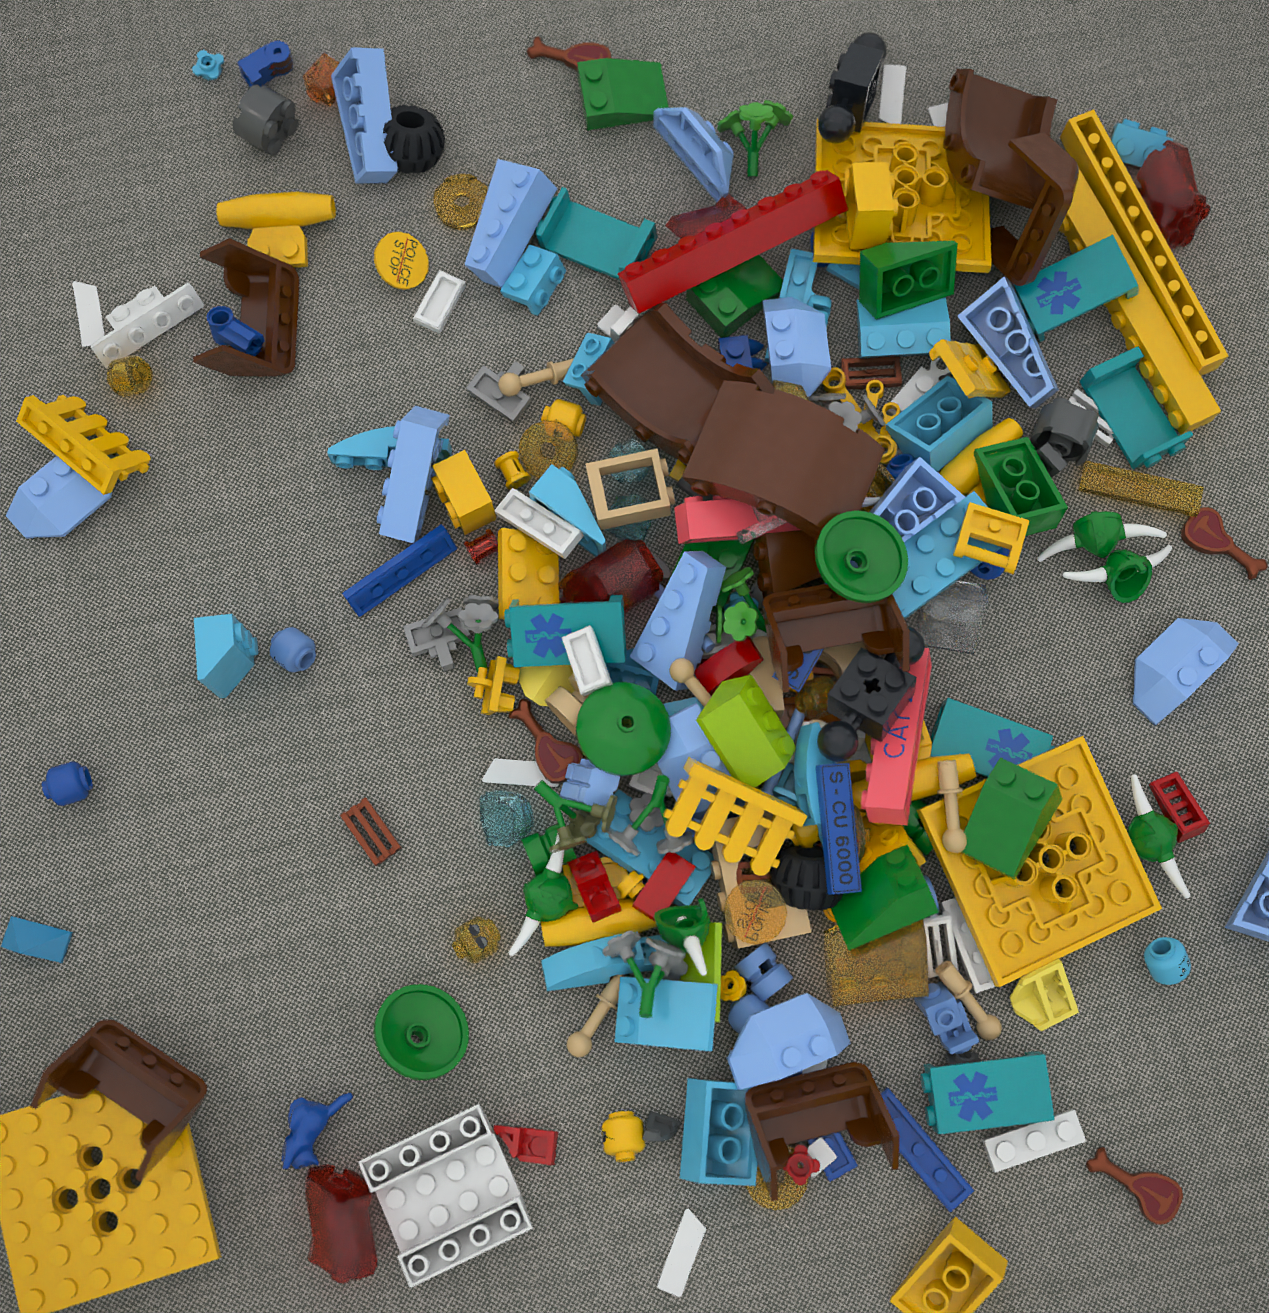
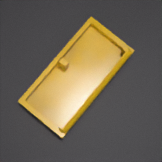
[929,339,1011,399]

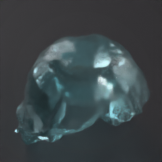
[479,790,534,848]

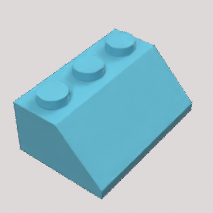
[856,297,951,358]
[886,375,993,472]
[194,614,258,698]
[680,1078,757,1186]

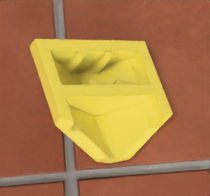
[518,665,575,707]
[1009,959,1079,1031]

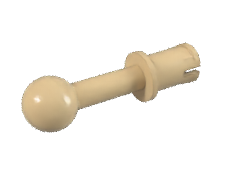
[498,358,574,396]
[669,658,712,707]
[937,760,967,853]
[935,961,1002,1040]
[567,975,624,1057]

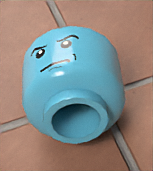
[1144,937,1191,985]

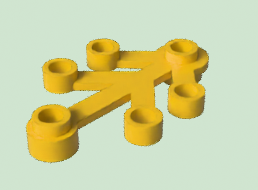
[822,367,900,464]

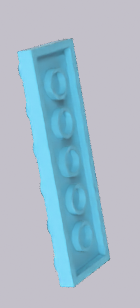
[893,491,1002,620]

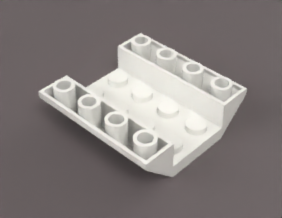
[358,1104,533,1288]

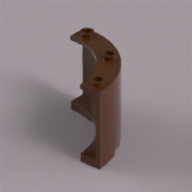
[943,69,1058,210]
[580,302,775,466]
[682,380,885,544]

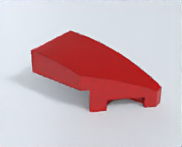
[494,1125,558,1165]

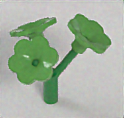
[717,100,793,177]
[715,567,767,644]

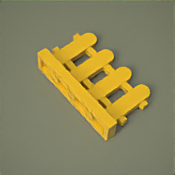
[16,395,151,495]
[663,757,807,876]

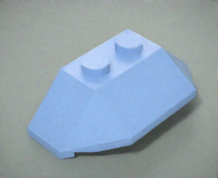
[653,107,733,208]
[762,297,831,400]
[6,454,115,539]
[1132,618,1239,726]
[657,703,746,820]
[727,993,850,1090]

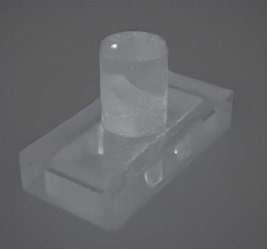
[736,506,787,544]

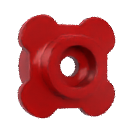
[782,1145,820,1185]

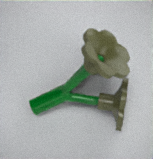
[533,780,617,853]

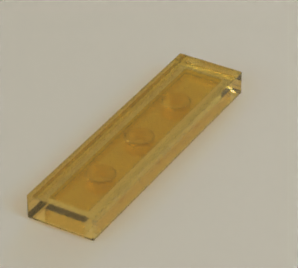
[1077,461,1204,517]

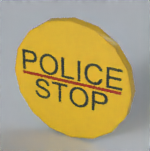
[374,232,429,290]

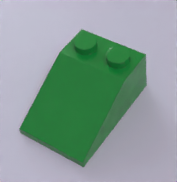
[577,58,669,131]
[859,241,958,319]
[686,255,783,338]
[973,437,1068,536]
[961,757,1063,880]
[831,844,939,950]

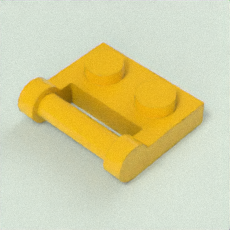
[953,502,1030,574]

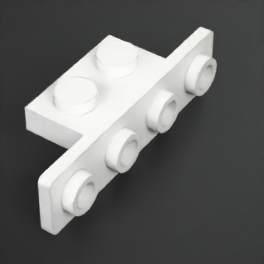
[90,283,204,369]

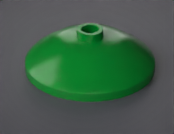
[815,511,908,603]
[576,682,671,776]
[373,984,469,1080]

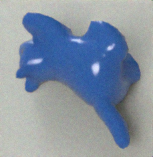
[281,1093,354,1170]

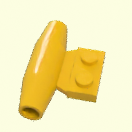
[216,191,336,268]
[939,418,1023,505]
[851,721,976,810]
[541,857,657,947]

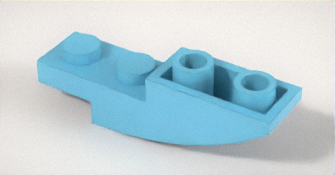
[327,426,452,470]
[794,722,836,847]
[541,931,668,991]

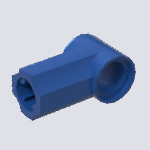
[206,306,265,357]

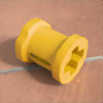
[494,451,531,490]

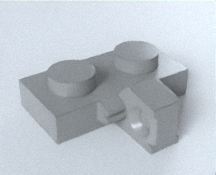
[466,361,531,424]
[403,608,471,672]

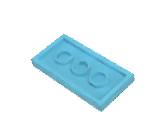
[586,789,714,906]

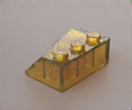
[823,919,929,1007]

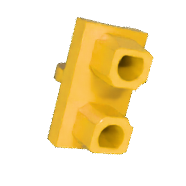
[467,656,520,715]

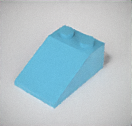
[529,464,606,562]
[614,977,717,1051]

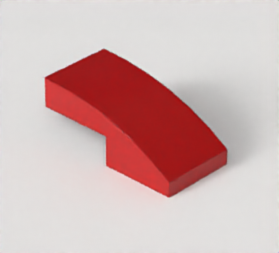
[694,636,764,696]
[567,850,622,923]
[632,852,696,922]

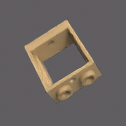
[585,449,675,530]

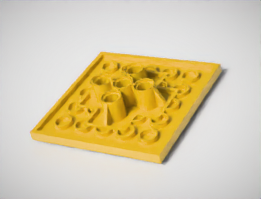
[813,119,991,273]
[917,736,1162,987]
[0,1089,221,1313]

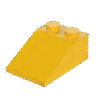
[890,1217,1008,1313]

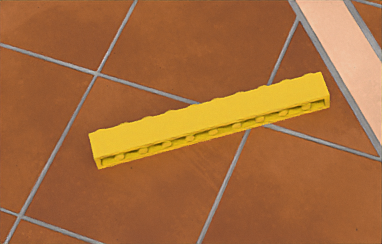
[1060,109,1229,376]
[1059,167,1221,435]

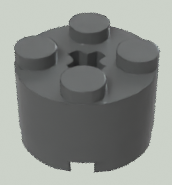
[233,84,298,156]
[1030,397,1099,466]

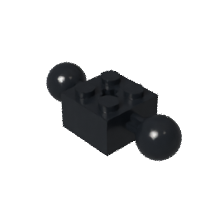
[818,32,887,143]
[817,627,925,762]

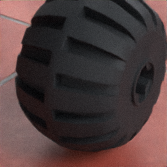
[383,105,445,174]
[770,845,844,911]

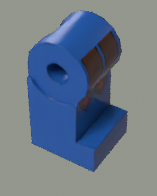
[237,41,293,87]

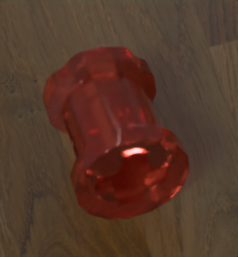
[463,528,498,566]

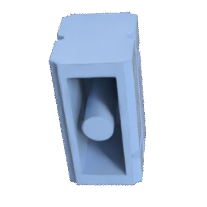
[560,758,620,806]

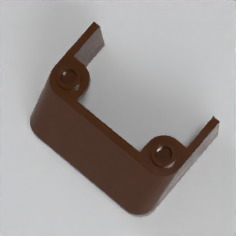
[990,132,1079,286]
[193,238,299,377]
[763,584,909,693]
[30,1019,207,1182]
[745,1062,900,1201]

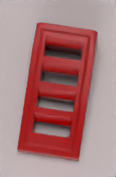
[1149,771,1210,843]

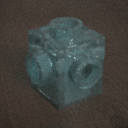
[607,436,650,484]
[605,494,652,543]

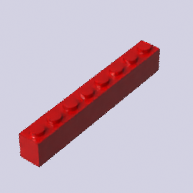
[617,170,848,314]

